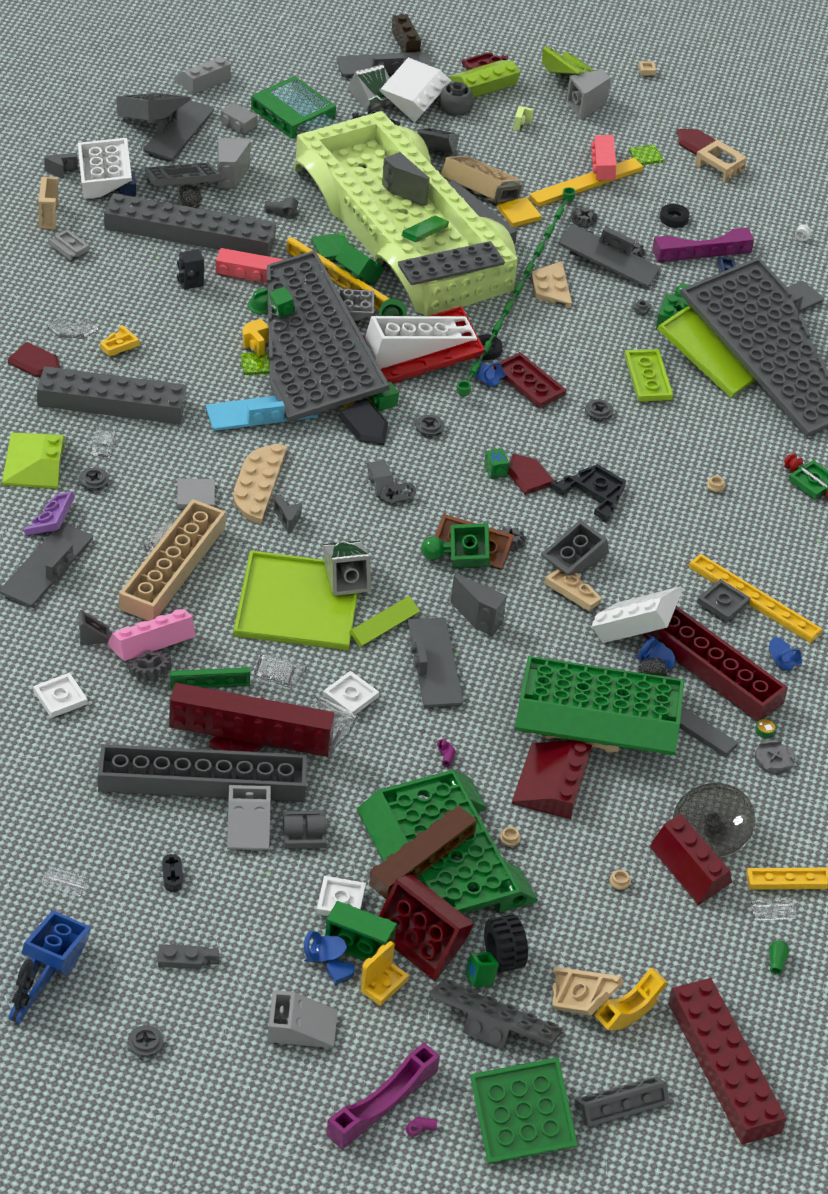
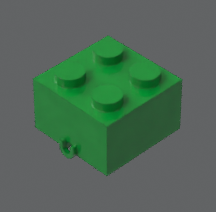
[335,242,385,285]

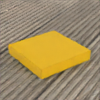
[497,197,542,227]

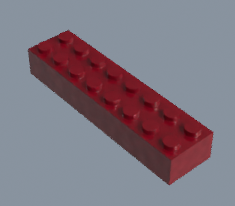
[642,606,788,721]
[169,683,335,757]
[668,978,786,1145]

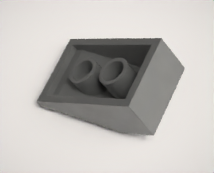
[417,128,460,156]
[382,152,430,205]
[541,520,609,576]
[450,573,507,636]

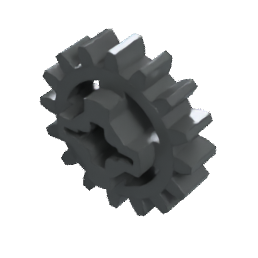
[128,650,172,681]

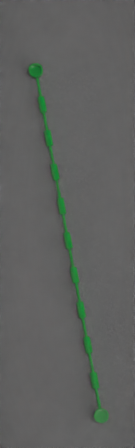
[457,187,576,397]

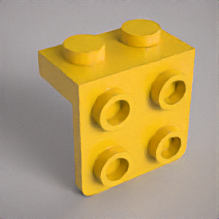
[360,941,409,1006]

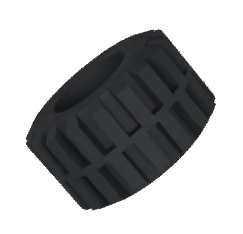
[484,914,528,972]

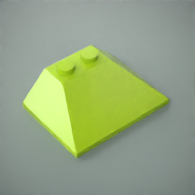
[542,46,596,76]
[2,433,66,489]

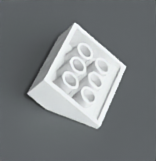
[379,58,451,123]
[78,138,132,199]
[591,586,683,643]

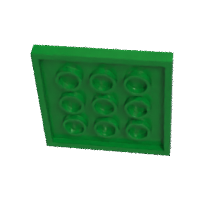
[470,1057,578,1165]

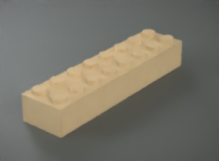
[119,499,226,621]

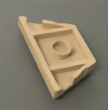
[531,262,572,308]
[552,967,624,1016]

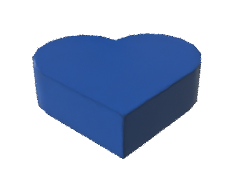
[326,959,355,985]

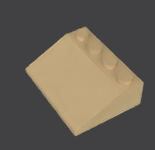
[440,156,522,201]

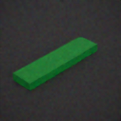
[402,215,449,243]
[170,667,250,690]

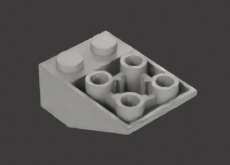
[337,289,374,322]
[227,785,271,850]
[268,990,338,1048]

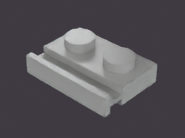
[48,229,90,261]

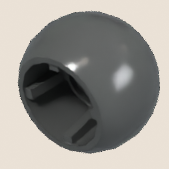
[439,82,474,116]

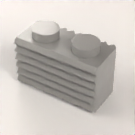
[220,102,258,135]

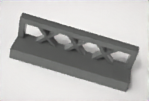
[574,1076,670,1127]

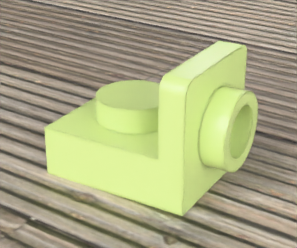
[513,106,534,131]

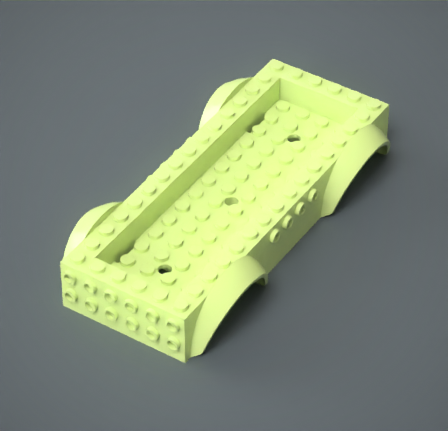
[294,111,518,316]

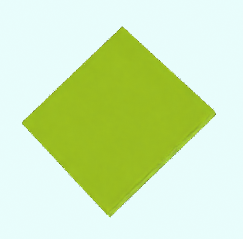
[657,305,756,398]
[233,550,358,651]

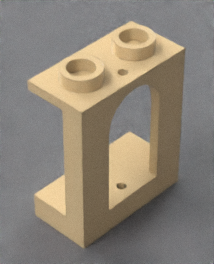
[695,140,747,182]
[38,177,59,229]

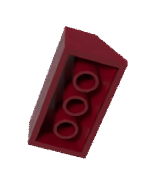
[650,813,732,905]

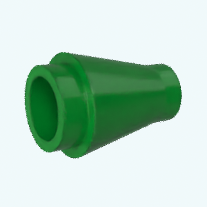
[769,940,790,974]

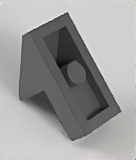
[44,153,78,179]
[273,494,302,534]

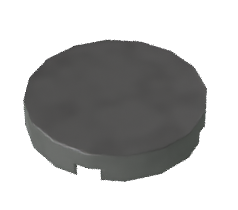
[754,740,795,774]

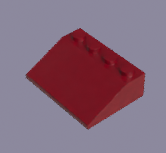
[512,740,592,819]
[379,874,474,981]

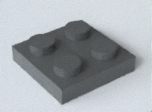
[697,579,751,622]

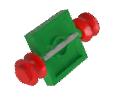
[784,453,828,499]

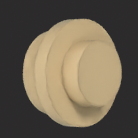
[707,476,725,492]
[500,827,521,847]
[610,870,631,890]

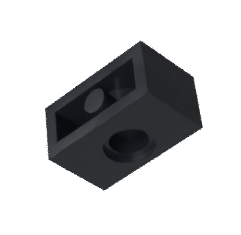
[177,249,204,290]

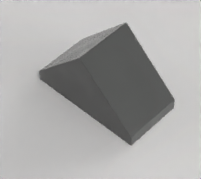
[78,610,110,645]

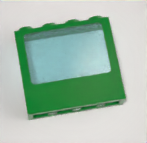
[251,76,336,139]

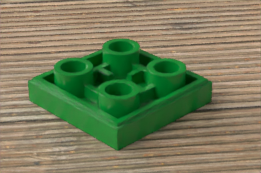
[311,232,349,261]

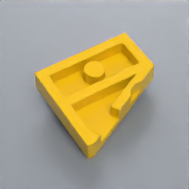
[100,325,140,356]

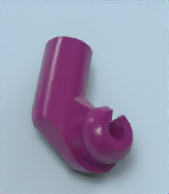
[437,739,456,767]
[406,1117,437,1137]

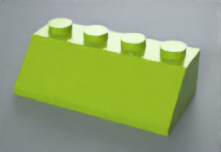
[449,60,521,98]

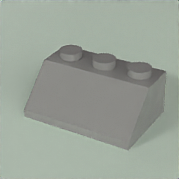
[174,56,231,95]

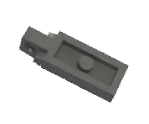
[158,944,219,969]

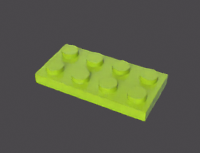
[624,349,673,402]

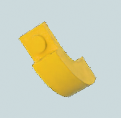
[594,968,668,1030]

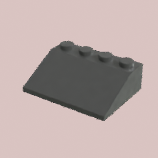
[116,93,191,123]

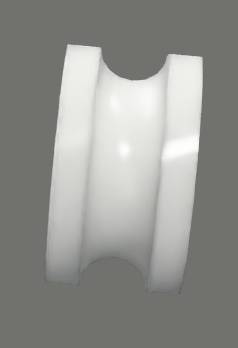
[795,225,811,242]

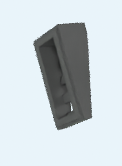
[493,181,522,203]

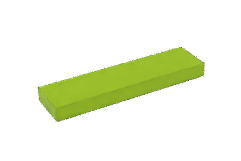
[349,595,420,647]

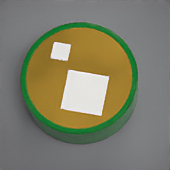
[755,719,776,738]

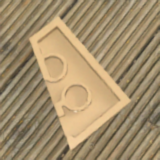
[544,569,601,611]

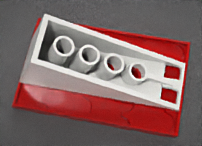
[363,306,485,384]

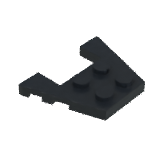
[550,464,626,522]

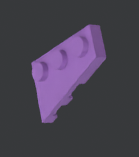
[23,491,75,536]

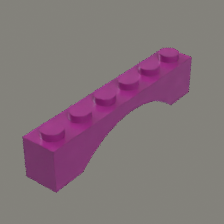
[652,227,754,262]
[326,1042,440,1149]

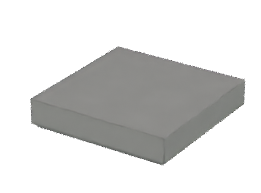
[177,479,215,509]

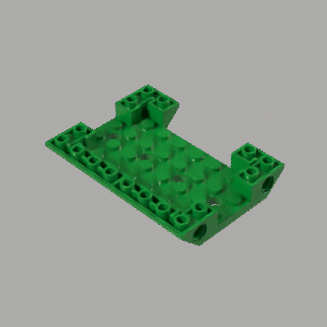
[515,656,684,755]
[357,769,538,914]

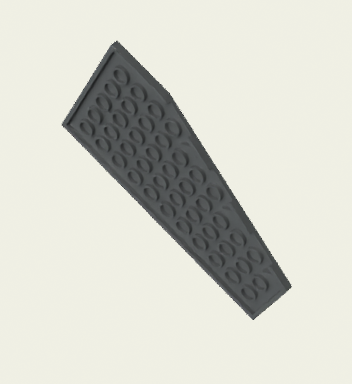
[267,250,390,422]
[679,257,828,437]

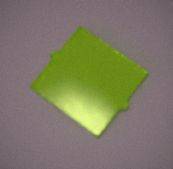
[628,144,664,165]
[240,352,270,375]

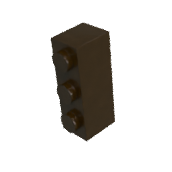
[391,14,421,53]

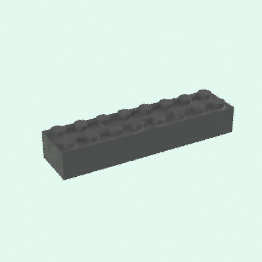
[37,366,187,424]

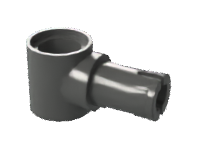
[264,197,298,219]

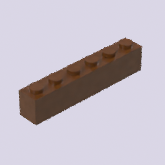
[369,805,477,899]

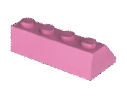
[108,609,195,661]

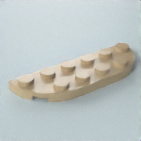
[233,444,287,524]

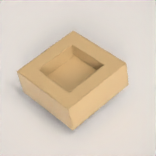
[638,61,656,76]

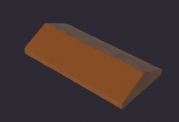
[435,514,514,570]

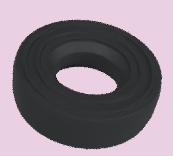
[660,204,690,228]
[478,334,503,360]

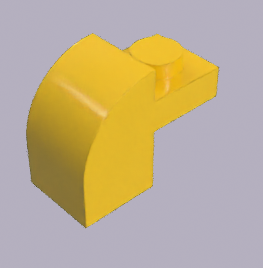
[242,319,269,356]

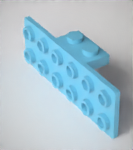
[206,396,318,431]

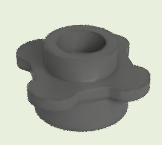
[632,299,652,316]

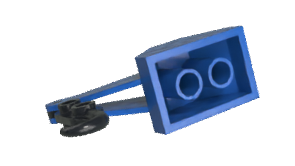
[9,910,91,1024]

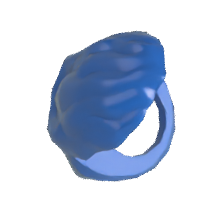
[475,362,506,386]
[635,634,675,669]
[769,637,802,671]
[304,931,347,962]

